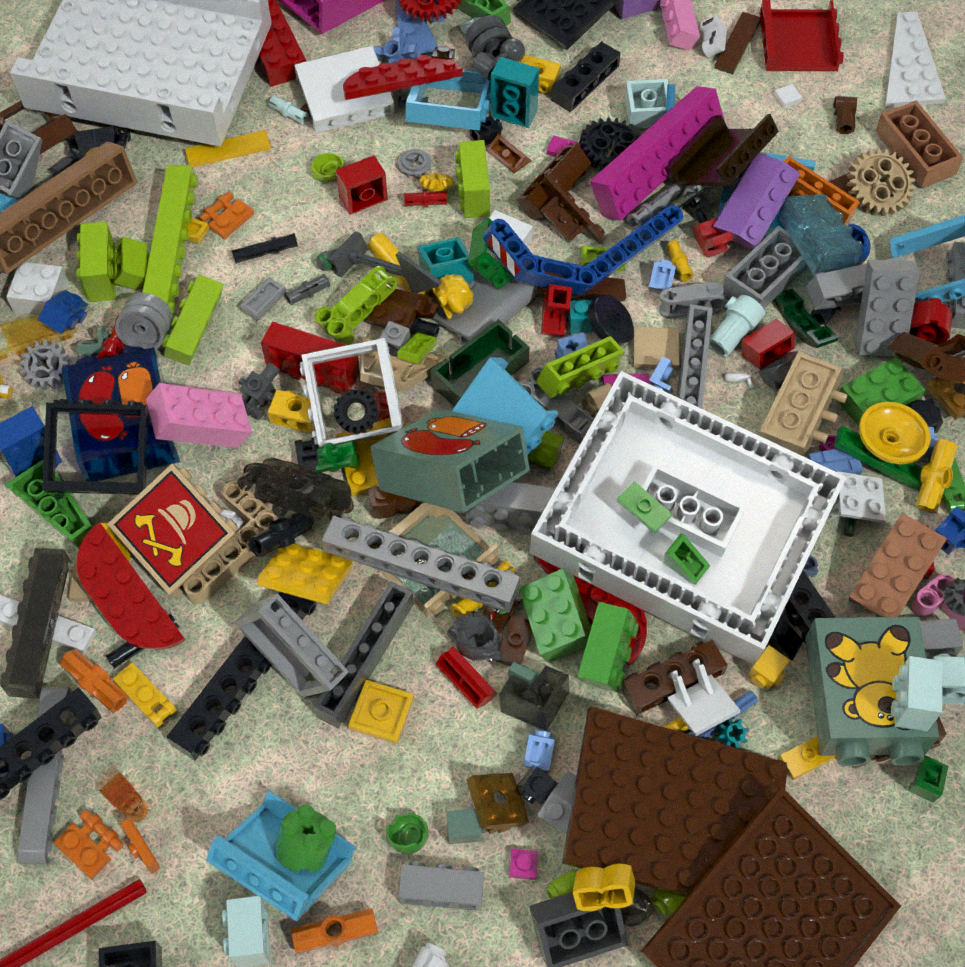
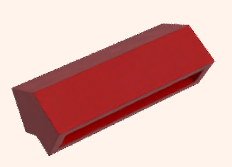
[435,646,497,709]

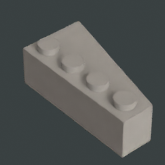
[806,255,906,310]

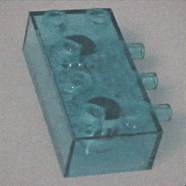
[778,194,863,275]

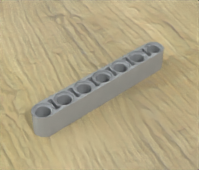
[18,687,72,864]

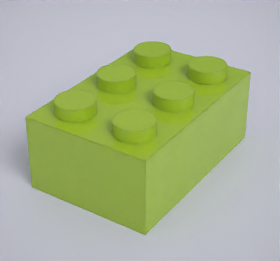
[455,140,490,218]
[77,221,116,302]

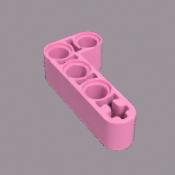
[911,574,965,632]

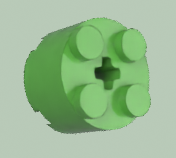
[274,805,336,873]

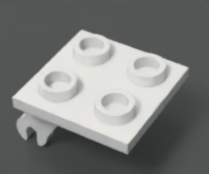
[828,471,886,523]
[667,659,740,736]

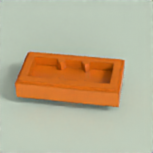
[120,818,160,874]

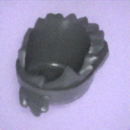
[447,612,502,662]

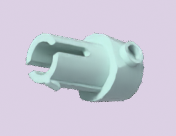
[709,295,766,358]

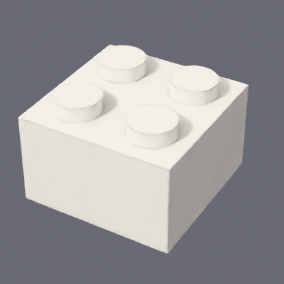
[7,262,68,315]

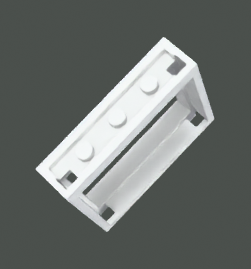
[300,338,404,448]

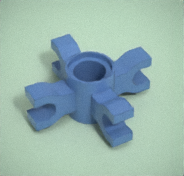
[373,27,421,64]

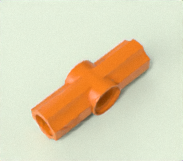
[59,649,129,713]
[291,908,378,954]

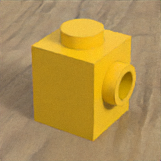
[747,645,790,690]

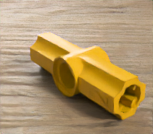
[915,439,958,513]

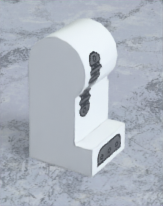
[701,15,727,58]

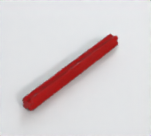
[0,879,147,967]

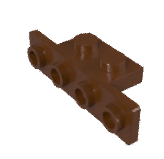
[540,174,606,244]

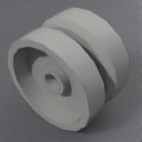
[115,293,173,352]

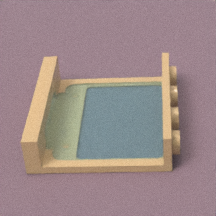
[370,502,499,618]

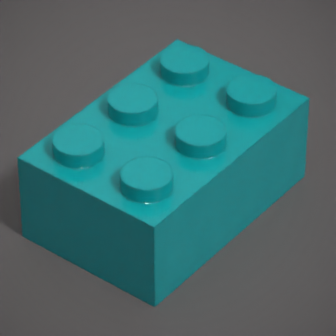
[491,57,539,128]

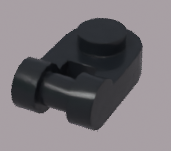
[295,438,319,477]

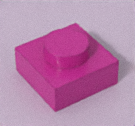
[509,849,538,880]

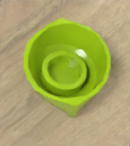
[312,153,345,182]

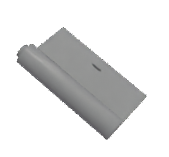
[432,256,541,345]

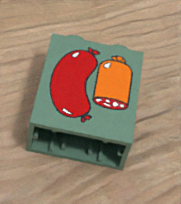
[371,409,530,513]

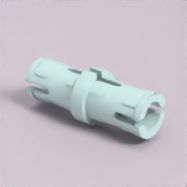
[269,95,309,125]

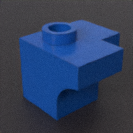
[935,506,965,555]

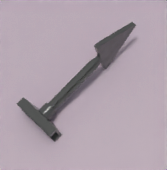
[328,231,441,293]

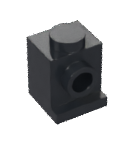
[470,116,503,146]

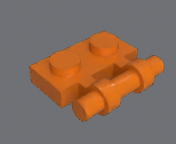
[198,191,254,240]
[53,809,124,880]

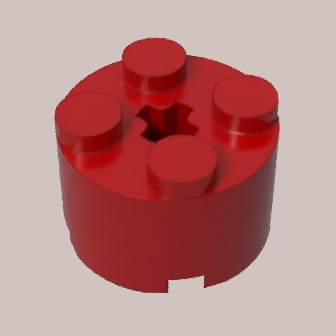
[909,298,952,345]

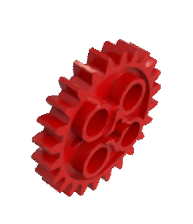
[399,0,461,22]

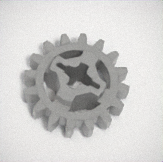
[19,340,71,390]

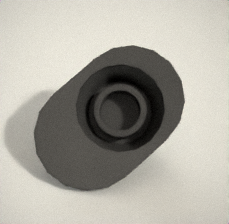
[755,351,798,390]

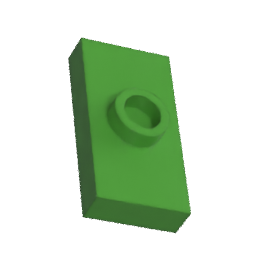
[617,481,672,534]

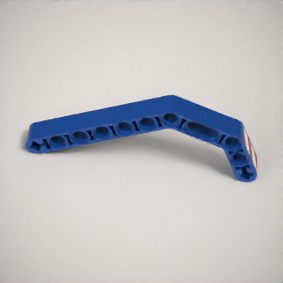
[483,205,683,295]

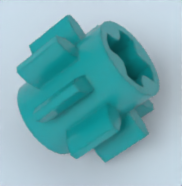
[715,718,749,749]

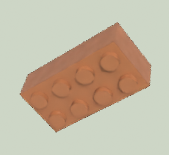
[876,100,963,189]
[849,513,947,617]

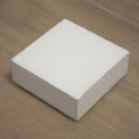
[774,84,802,109]

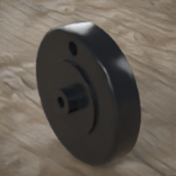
[588,294,634,346]

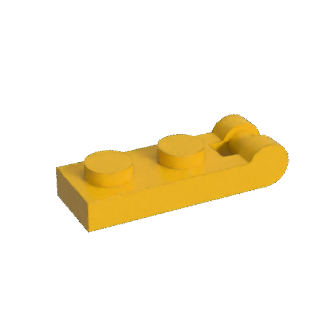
[113,662,178,728]

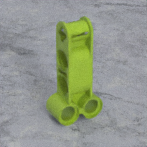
[315,266,398,345]

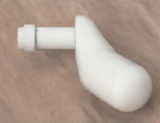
[724,373,755,389]

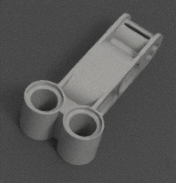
[519,367,594,444]

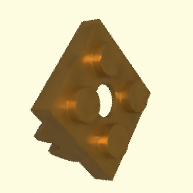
[925,377,965,420]
[466,773,529,834]

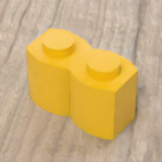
[573,864,635,911]

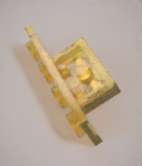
[0,313,77,360]

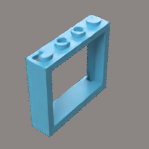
[405,70,491,130]
[890,215,965,303]

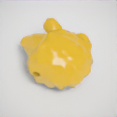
[432,274,473,320]

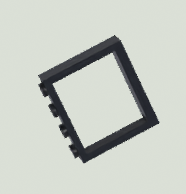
[42,399,149,495]

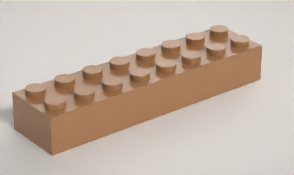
[0,141,138,274]

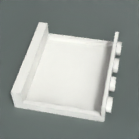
[295,46,394,133]

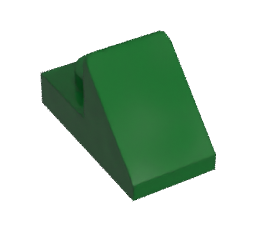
[908,755,948,803]

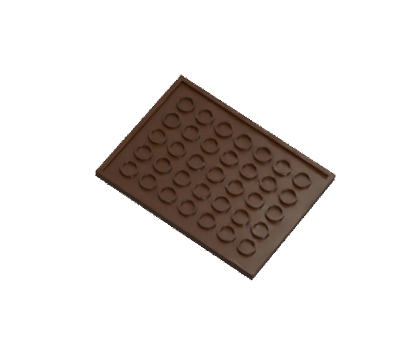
[562,706,787,897]
[640,787,901,967]

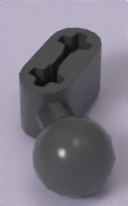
[472,38,525,80]

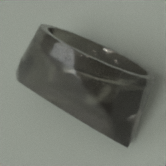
[620,887,655,927]

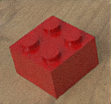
[336,155,388,215]

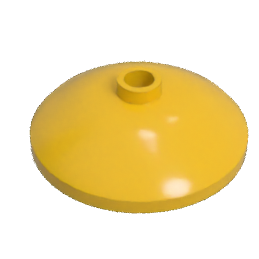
[859,402,931,464]

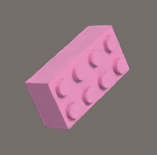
[146,383,252,448]

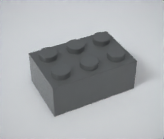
[529,892,628,967]

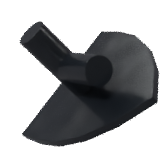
[678,187,710,223]

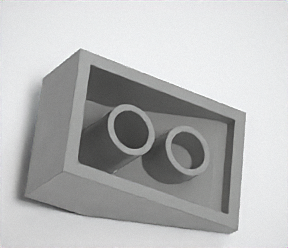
[0,120,43,200]

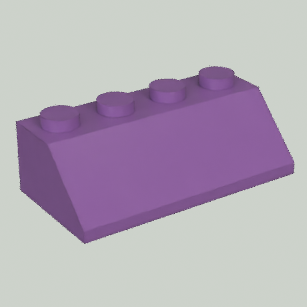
[712,153,801,250]

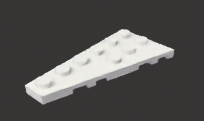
[885,11,946,108]

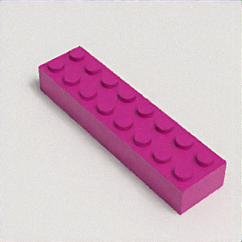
[590,86,725,221]

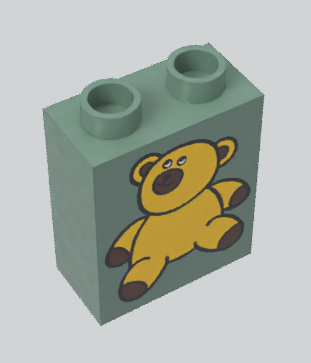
[805,617,939,766]

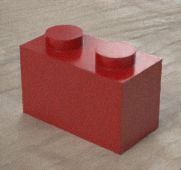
[742,319,795,370]

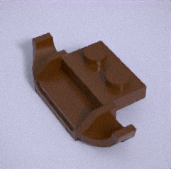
[367,286,438,329]

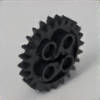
[579,117,642,171]

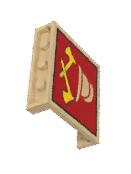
[107,464,241,598]

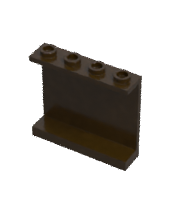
[665,114,779,186]

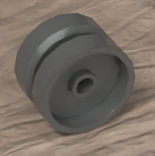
[465,15,513,59]

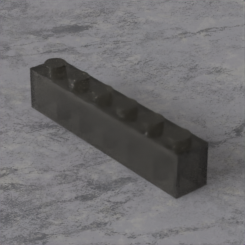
[0,548,71,699]

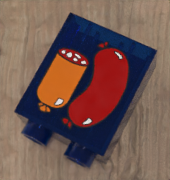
[61,347,180,482]

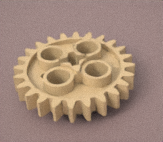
[846,148,916,216]

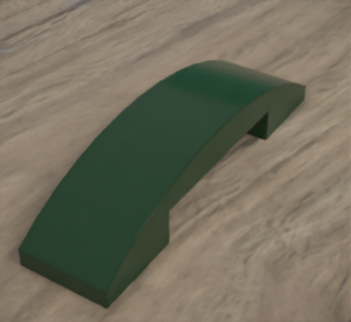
[774,288,838,348]

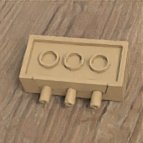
[760,352,848,457]

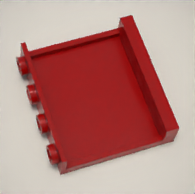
[759,0,844,72]

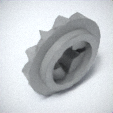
[398,149,431,177]

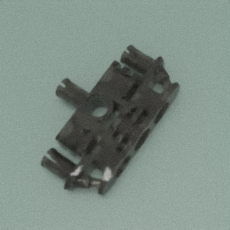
[237,457,354,520]

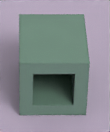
[446,809,486,844]

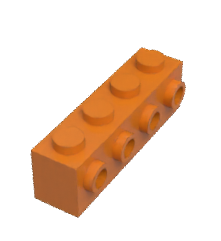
[784,156,860,228]

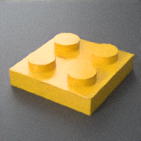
[348,680,414,744]

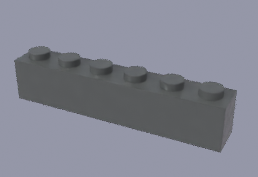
[313,581,414,729]

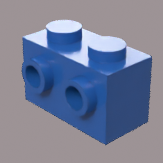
[38,290,88,334]

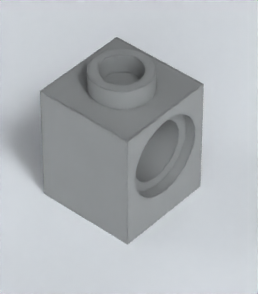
[379,321,411,357]

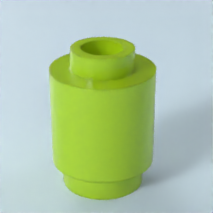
[546,869,576,899]

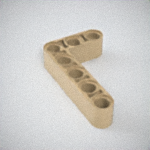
[183,481,277,604]

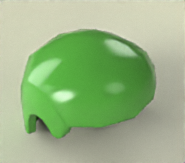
[386,813,429,854]

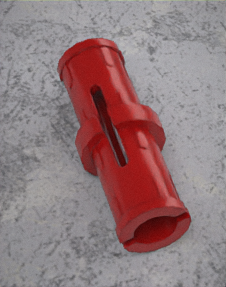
[404,190,447,207]

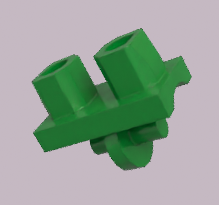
[315,441,360,473]

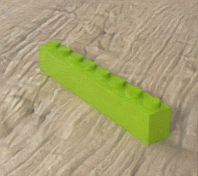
[143,165,199,315]

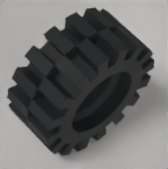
[333,389,379,434]

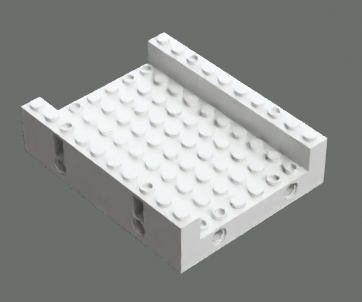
[10,0,272,146]
[530,371,847,665]

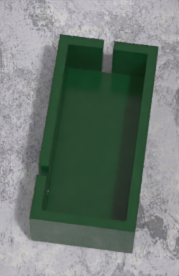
[430,319,530,407]

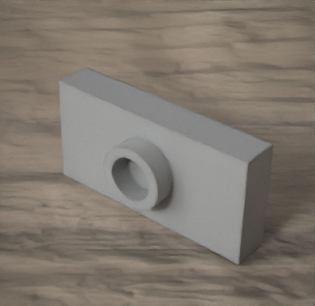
[240,277,287,321]

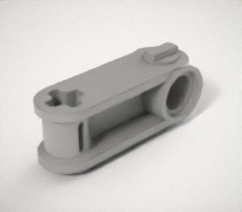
[659,282,727,318]

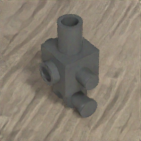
[233,363,280,420]

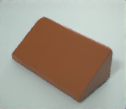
[486,133,532,174]

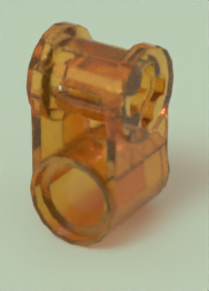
[99,772,149,822]

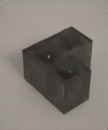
[499,665,570,731]

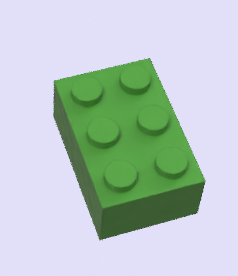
[837,357,926,427]
[519,568,591,662]
[578,602,638,692]

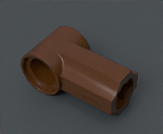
[833,96,857,134]

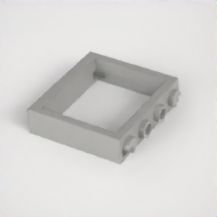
[234,593,349,697]

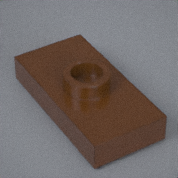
[496,615,532,666]

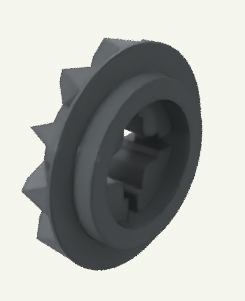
[943,578,965,616]

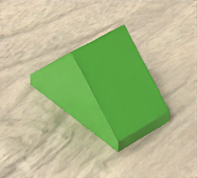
[663,533,711,585]

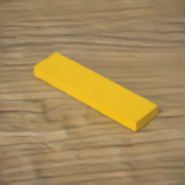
[185,130,271,167]

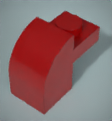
[692,218,734,258]
[541,284,572,337]

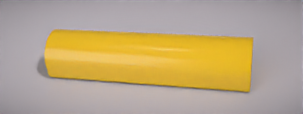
[368,233,435,298]

